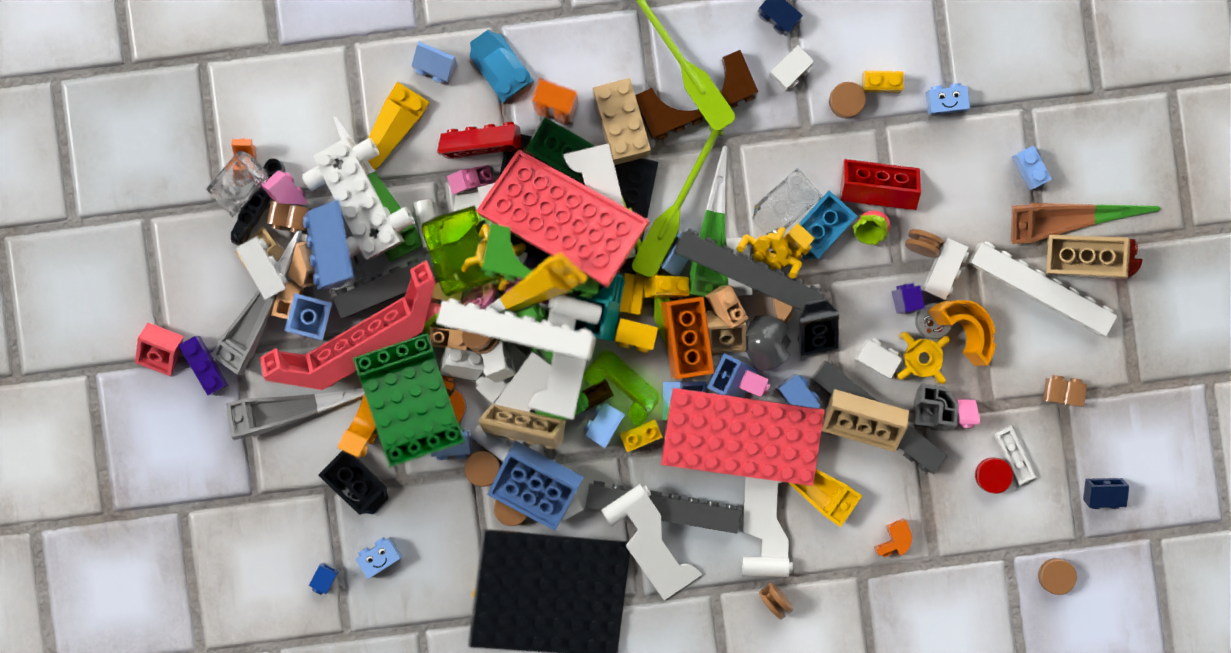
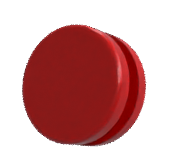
[975,457,1013,494]

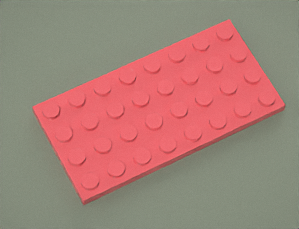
[476,149,649,287]
[661,388,825,486]

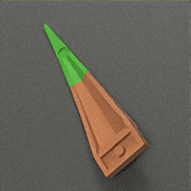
[1011,203,1161,244]

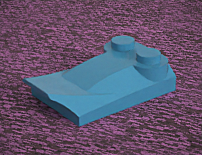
[470,30,534,103]
[799,190,857,261]

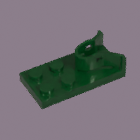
[522,117,596,185]

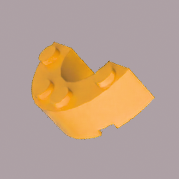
[928,300,996,366]
[337,393,377,458]

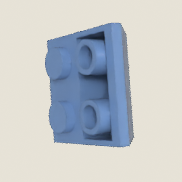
[706,353,757,398]
[776,374,820,408]

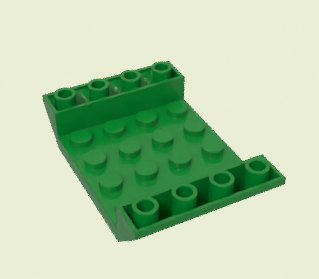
[353,334,465,468]

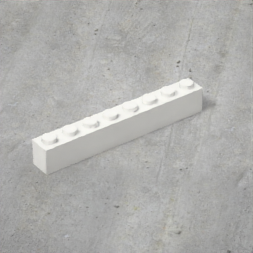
[967,241,1117,336]
[437,299,596,361]

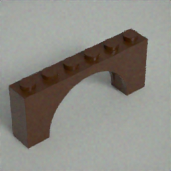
[635,50,759,141]

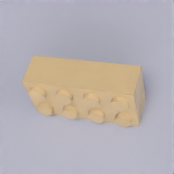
[592,78,651,165]
[1046,235,1130,279]

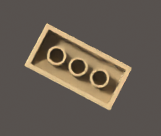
[822,389,909,452]
[479,404,566,449]

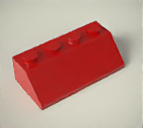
[437,122,522,159]
[840,159,921,210]

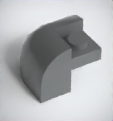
[746,315,791,370]
[913,384,959,431]

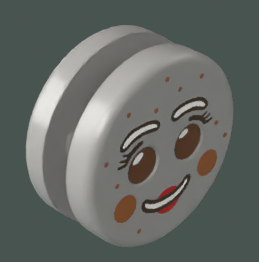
[915,303,952,339]

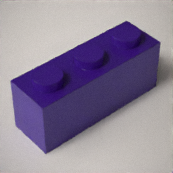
[892,283,925,313]
[178,336,229,396]

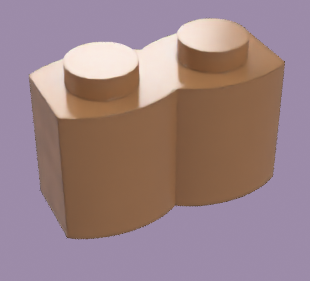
[267,201,311,233]
[1043,375,1087,407]

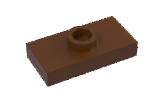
[580,379,614,414]

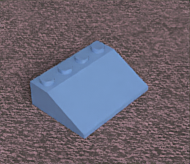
[303,200,353,290]
[487,441,584,531]

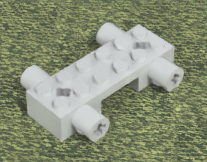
[302,138,415,260]

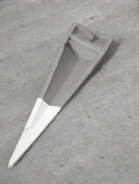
[212,231,302,375]
[226,388,364,440]

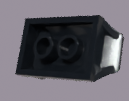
[797,299,839,356]
[318,451,389,515]

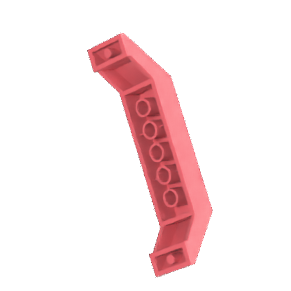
[260,260,435,390]

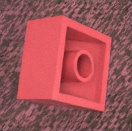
[135,323,184,377]

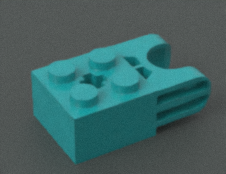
[574,274,625,342]

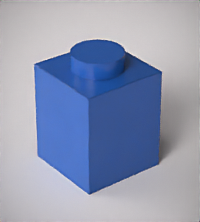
[309,563,339,595]

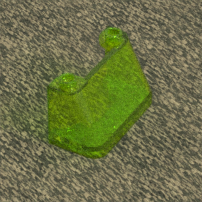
[421,205,500,296]
[583,350,660,427]

